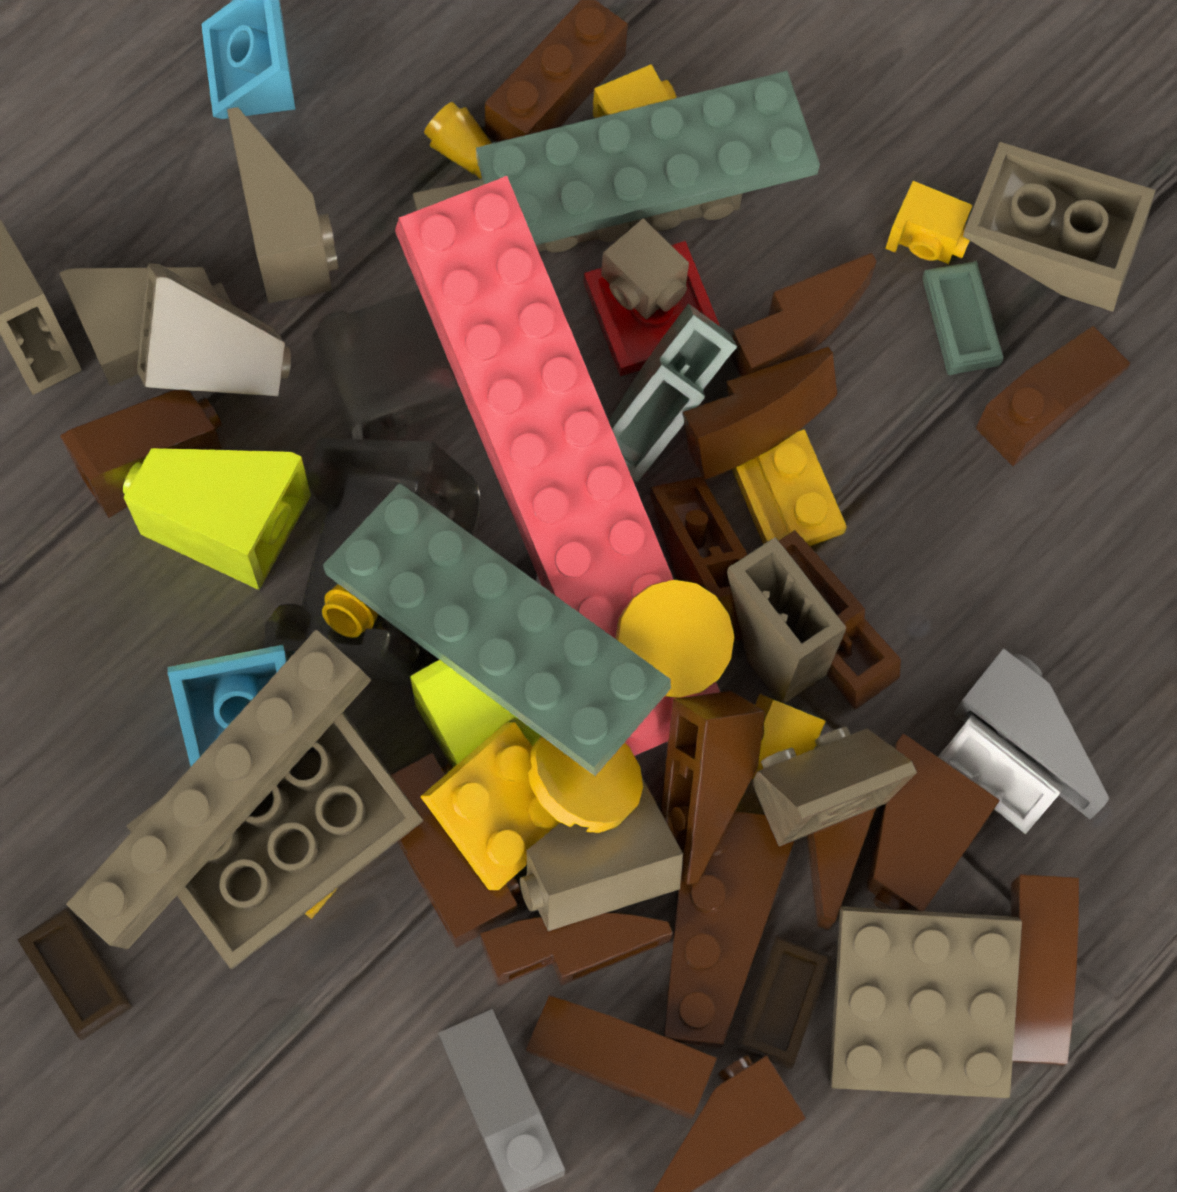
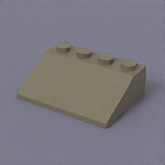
[126,711,424,969]

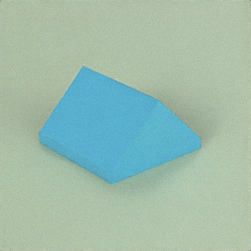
[201,0,296,119]
[167,645,288,766]

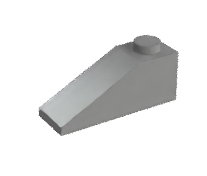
[953,648,1110,819]
[438,1009,565,1192]

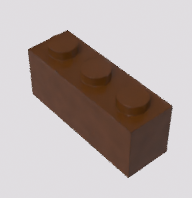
[485,0,628,142]
[391,753,522,948]

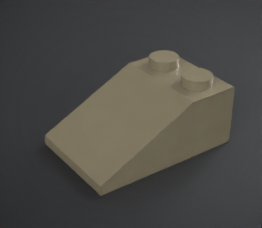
[227,107,339,303]
[963,142,1156,312]
[752,727,917,846]

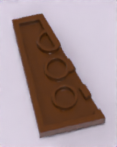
[663,811,795,1047]

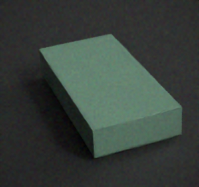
[922,261,1004,375]

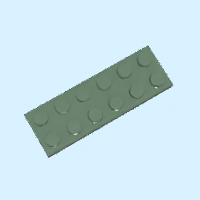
[476,71,820,245]
[323,483,671,776]

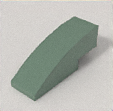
[609,304,737,482]

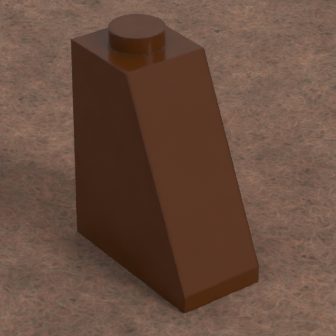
[60,389,222,518]
[866,733,1000,911]

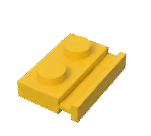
[732,429,847,546]

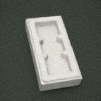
[938,715,1064,834]

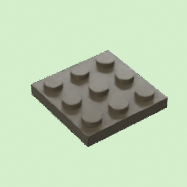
[829,907,1022,1098]

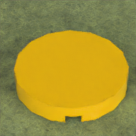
[615,580,734,698]
[528,736,643,833]

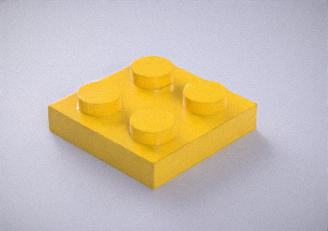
[420,722,561,890]

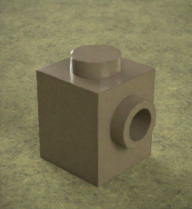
[601,219,689,320]

